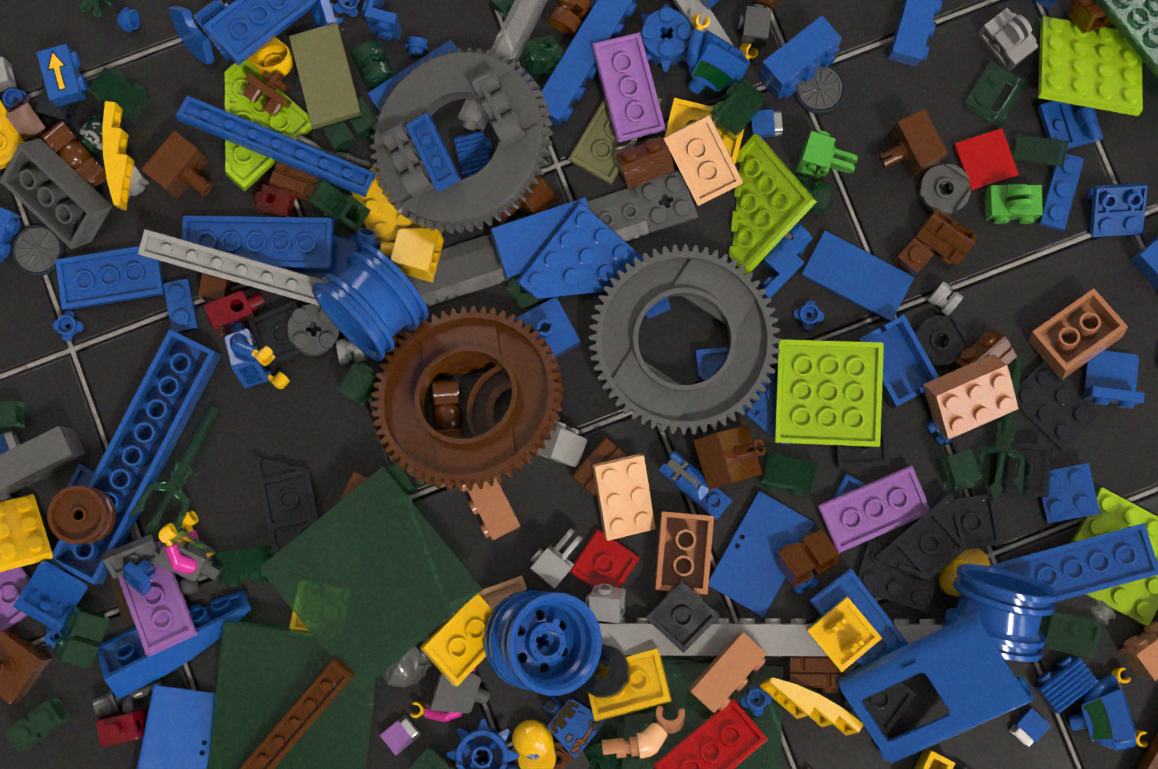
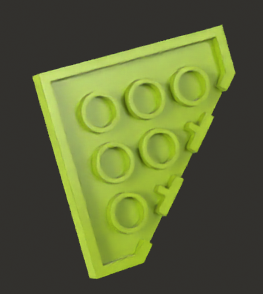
[224,60,313,192]
[729,133,817,275]

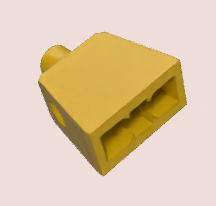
[380,228,444,283]

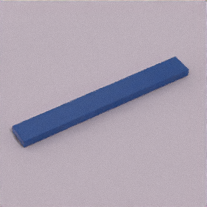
[176,95,376,197]

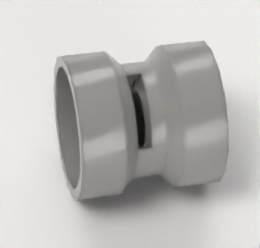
[927,281,963,316]
[336,339,366,365]

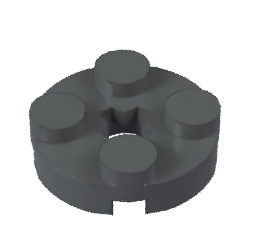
[918,164,971,215]
[287,304,339,356]

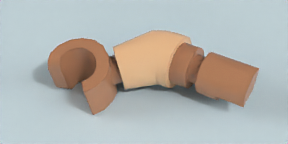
[601,705,685,759]

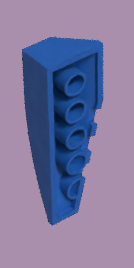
[96,590,251,699]

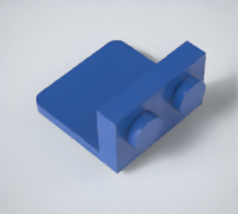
[362,0,402,41]
[1083,350,1145,409]
[13,561,88,632]

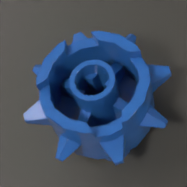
[638,4,692,72]
[447,719,519,769]

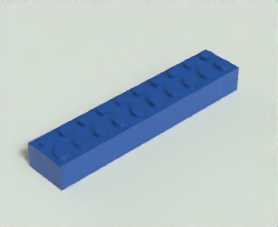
[48,329,222,585]

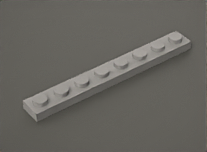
[138,229,322,306]

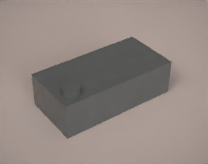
[0,138,112,249]
[0,426,88,502]

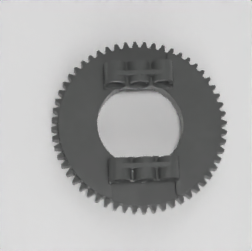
[370,48,553,234]
[589,244,780,435]

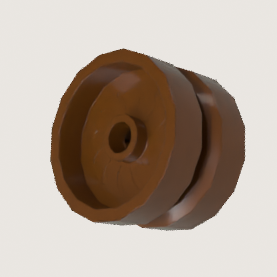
[47,486,116,544]

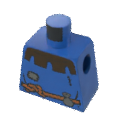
[542,696,607,759]

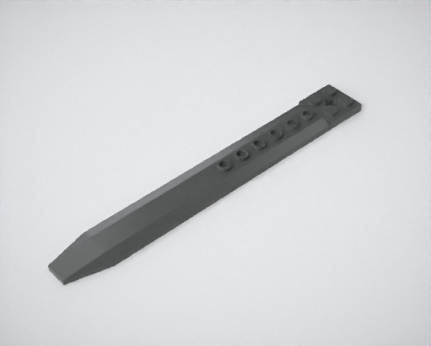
[310,170,698,333]

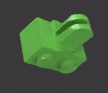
[795,130,858,179]
[985,184,1043,224]

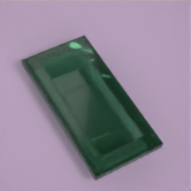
[1013,134,1069,167]

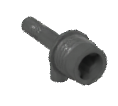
[92,680,163,719]

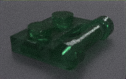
[963,61,1029,126]

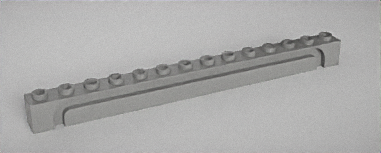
[598,617,942,656]

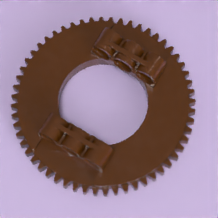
[371,306,564,491]

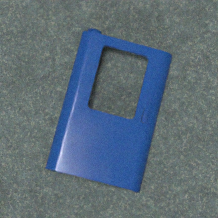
[838,612,1034,763]

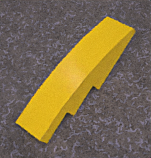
[102,101,135,210]
[758,677,863,736]

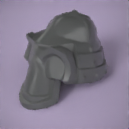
[375,620,432,688]

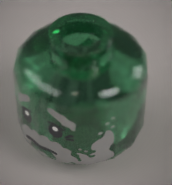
[79,116,103,154]

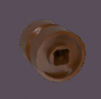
[547,0,592,36]

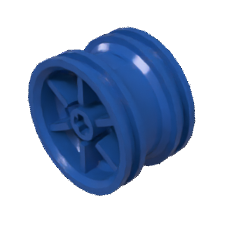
[312,243,429,361]
[942,564,1058,662]
[484,590,602,696]

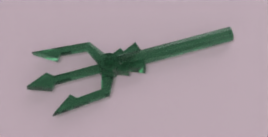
[970,358,1025,503]
[128,405,220,536]

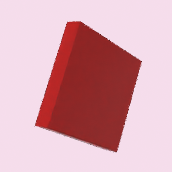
[953,128,1019,191]
[569,529,640,588]

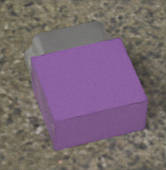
[380,714,421,755]

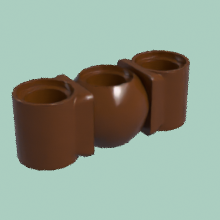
[41,121,107,189]
[430,379,462,439]

